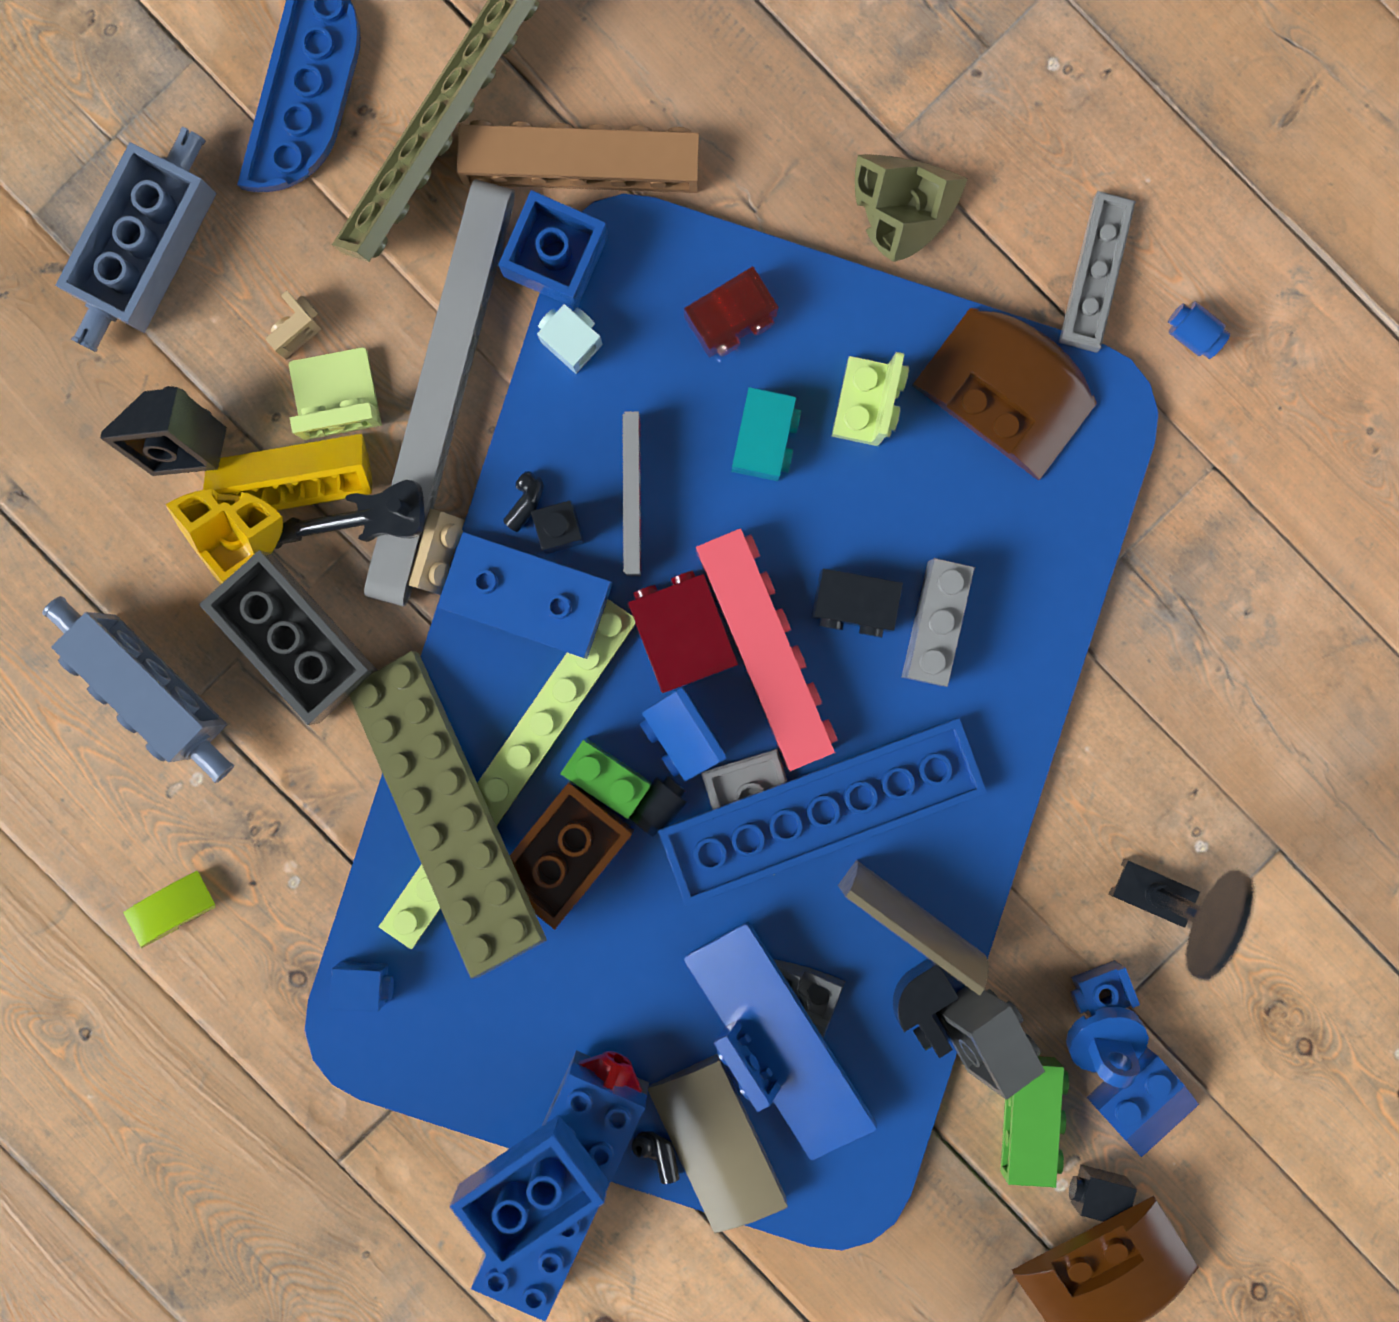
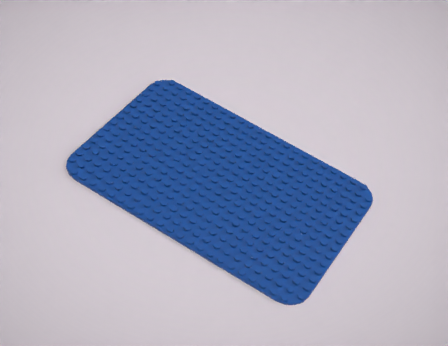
[304,193,1159,1251]

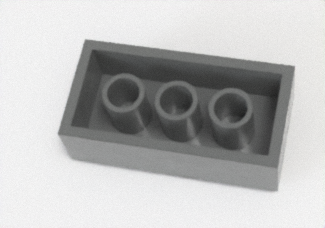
[199,550,378,725]

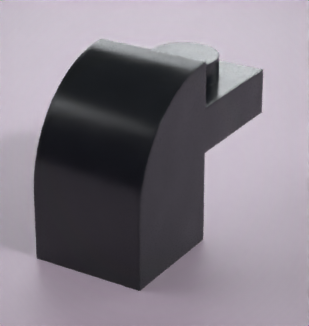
[893,958,959,1058]

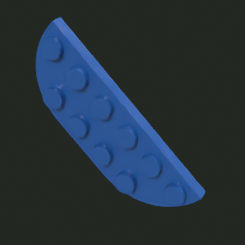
[237,0,361,192]

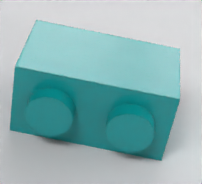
[731,387,801,481]

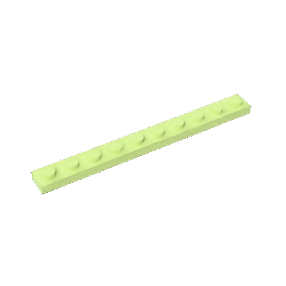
[379,600,636,950]

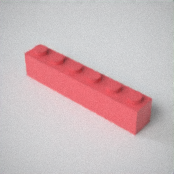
[696,528,838,771]

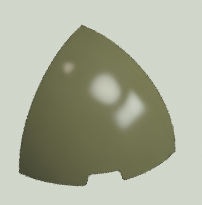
[855,154,968,262]

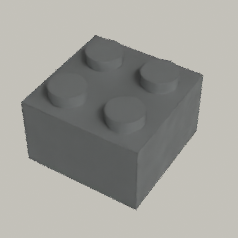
[936,986,1045,1100]

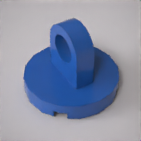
[1066,1007,1149,1088]

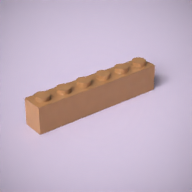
[457,120,699,193]

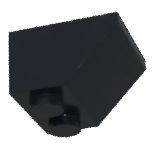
[100,386,227,476]

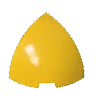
[165,489,283,585]

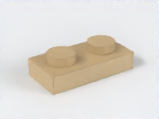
[407,509,465,595]

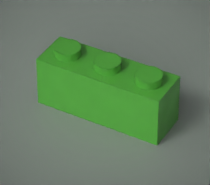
[1000,1056,1069,1188]

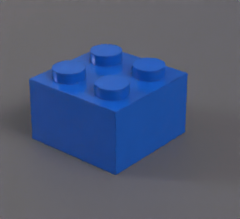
[498,190,609,308]

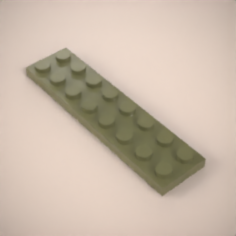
[332,0,539,262]
[349,651,547,979]

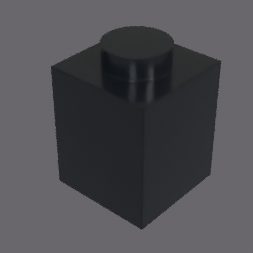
[531,500,584,554]
[1069,1164,1137,1222]

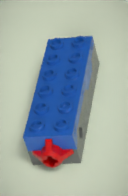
[471,1050,649,1322]

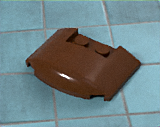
[912,308,1097,480]
[1012,1196,1199,1322]

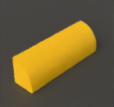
[203,433,372,510]

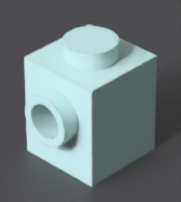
[537,304,603,374]

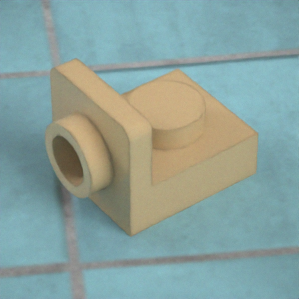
[265,290,322,359]

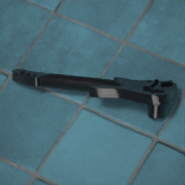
[274,480,425,549]

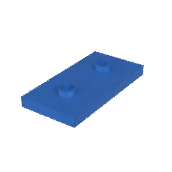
[437,532,613,659]

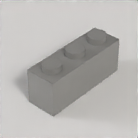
[902,558,975,687]

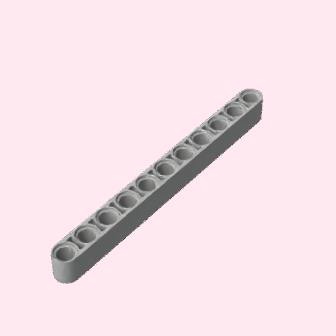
[364,179,515,607]

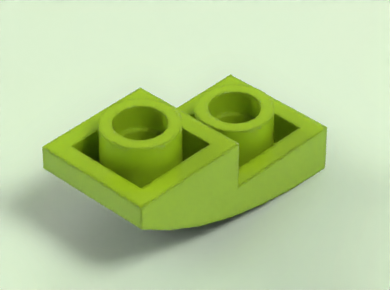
[123,870,216,948]

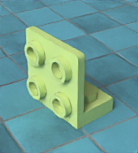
[289,347,382,440]
[832,352,909,446]

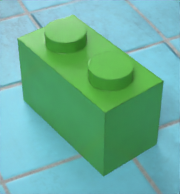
[560,738,652,819]

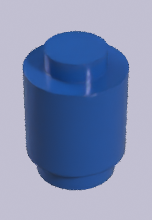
[1168,301,1230,359]

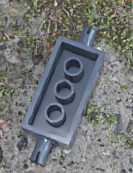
[55,127,217,352]
[42,596,235,783]

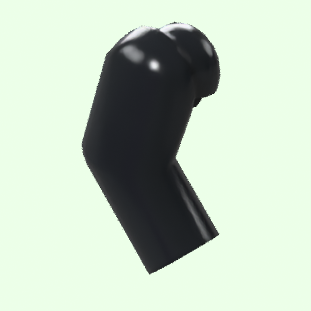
[503,471,544,532]
[631,1131,680,1184]

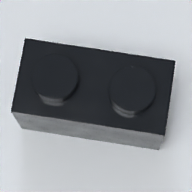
[811,568,903,638]

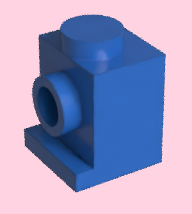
[1071,960,1140,1017]

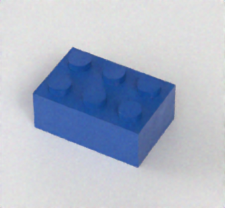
[449,1115,609,1274]

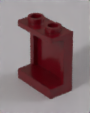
[628,570,738,693]

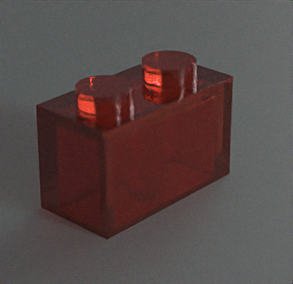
[684,266,779,358]

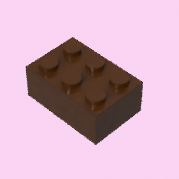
[509,781,634,930]

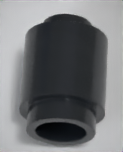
[629,776,687,837]

